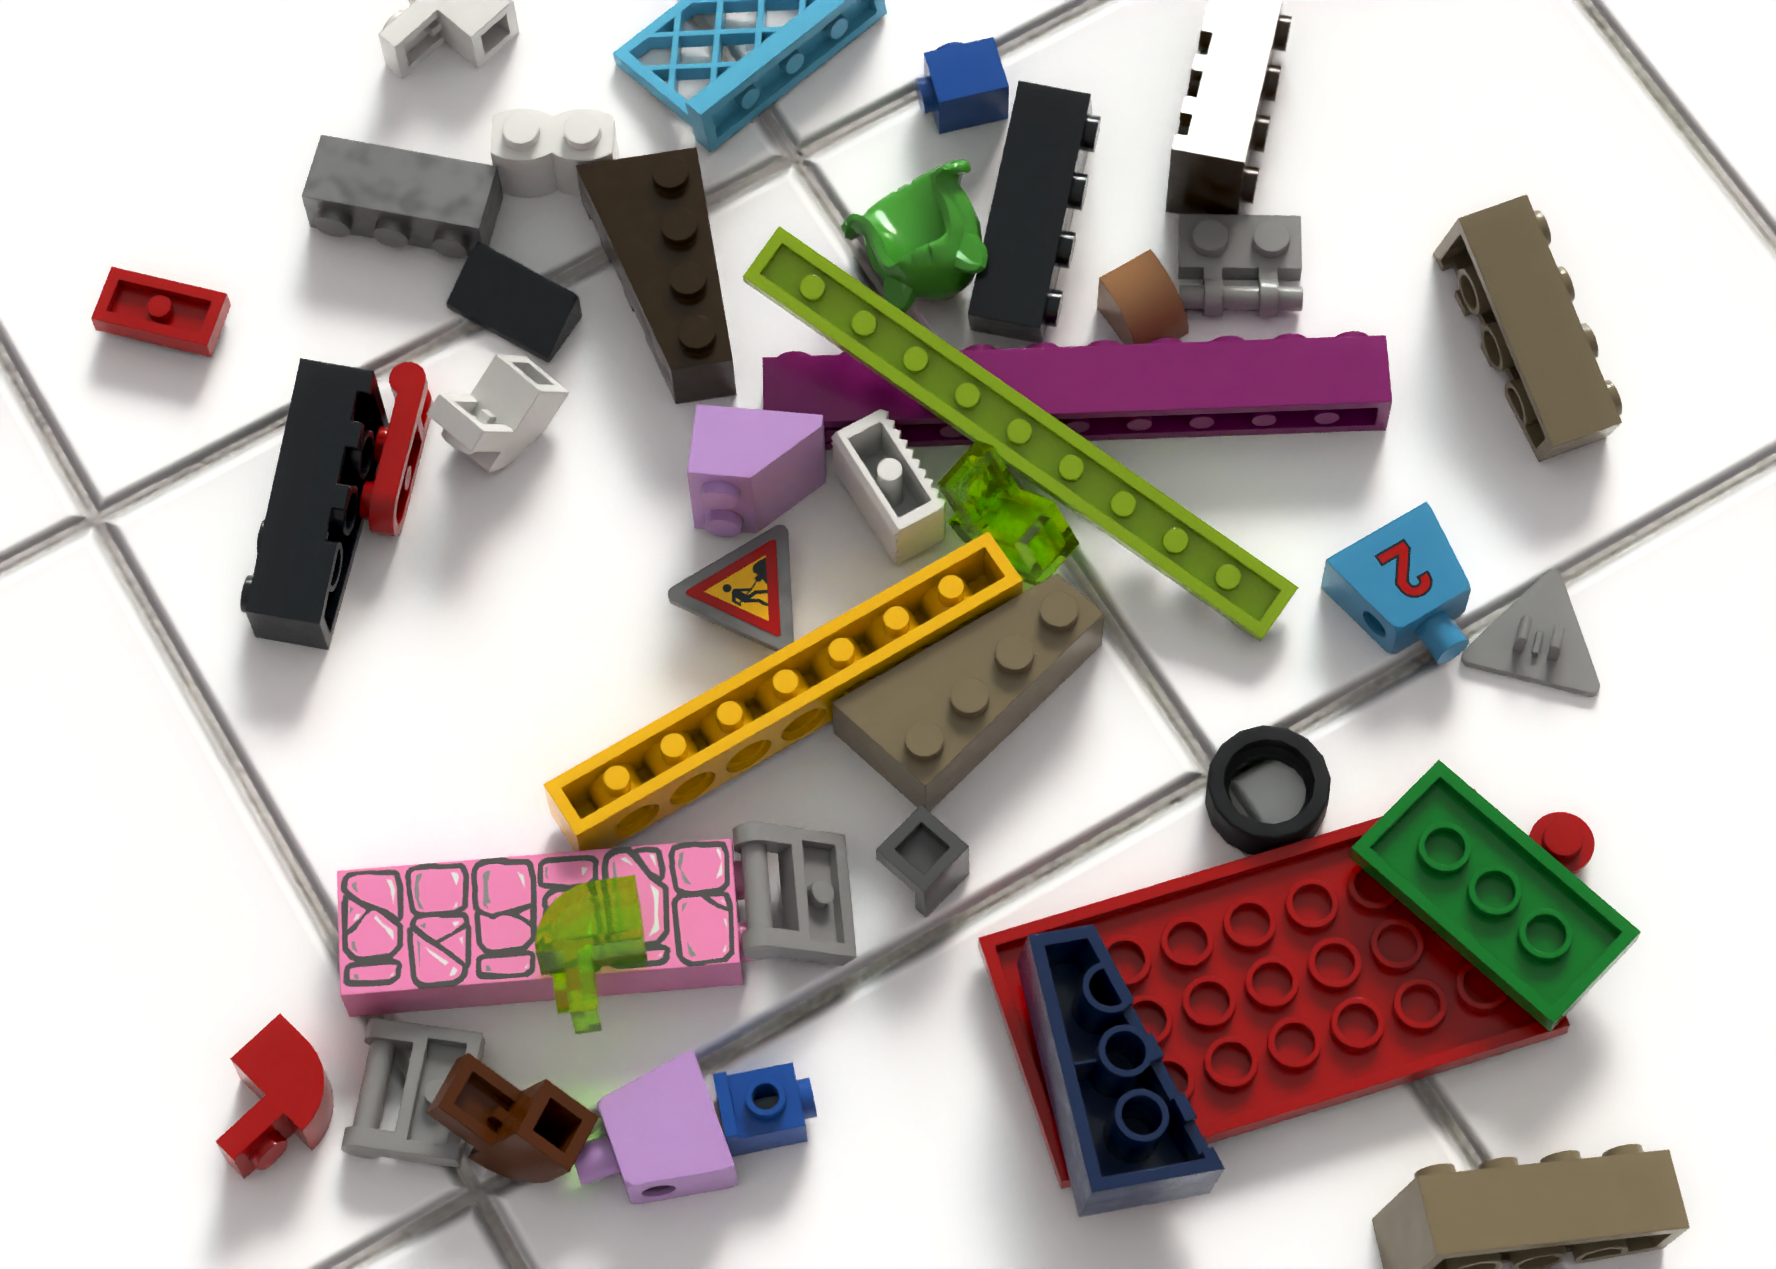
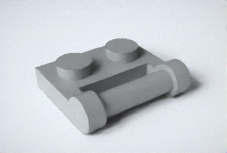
[732,822,857,966]
[341,1018,486,1168]

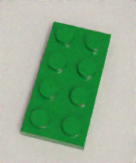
[1349,760,1641,1032]

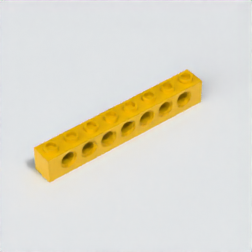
[543,531,1023,851]

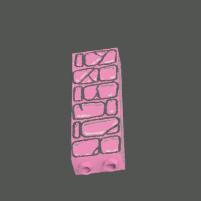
[337,838,755,1017]

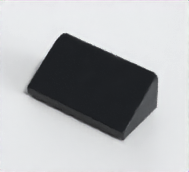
[446,242,582,363]

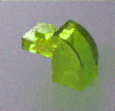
[937,440,1080,586]
[535,875,648,1034]

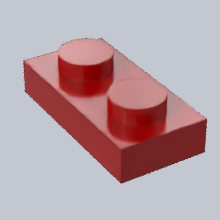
[91,266,231,357]

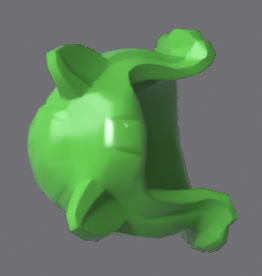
[841,159,988,313]

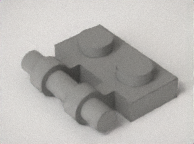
[1178,214,1303,317]

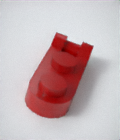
[360,362,433,536]

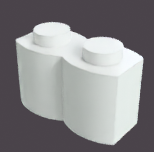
[490,108,619,198]

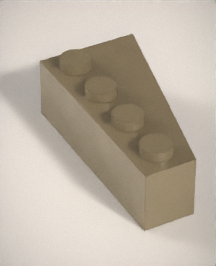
[1433,194,1622,462]
[832,573,1104,812]
[1372,1144,1690,1269]

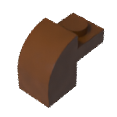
[427,1053,599,1183]

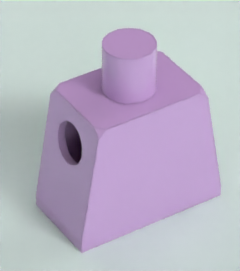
[574,1050,738,1205]

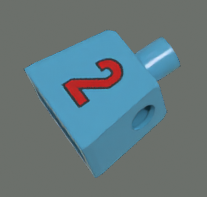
[1321,501,1471,664]

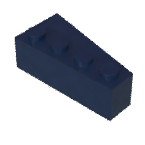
[1017,924,1225,1217]

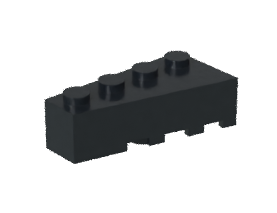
[967,80,1101,343]
[240,358,389,650]

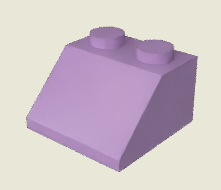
[687,404,827,537]

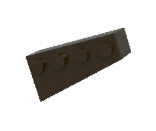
[576,147,737,404]

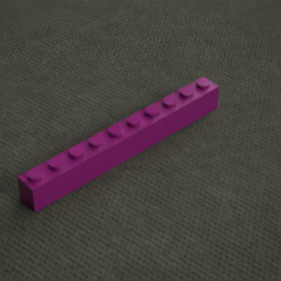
[762,331,1392,450]

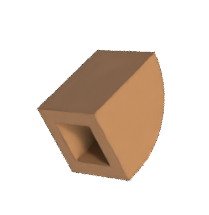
[1097,249,1189,344]

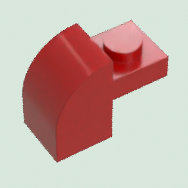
[215,1013,334,1179]

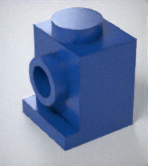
[713,1062,817,1157]

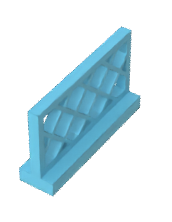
[613,0,887,153]

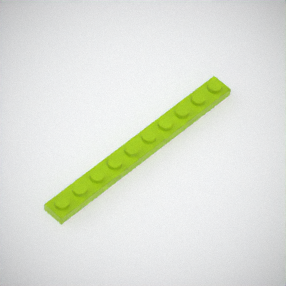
[742,226,1299,642]

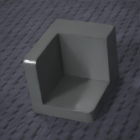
[876,805,969,917]

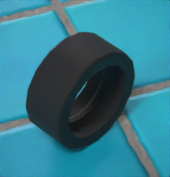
[1205,725,1331,855]

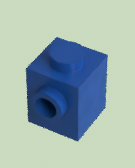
[915,37,1009,134]

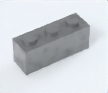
[301,135,503,258]

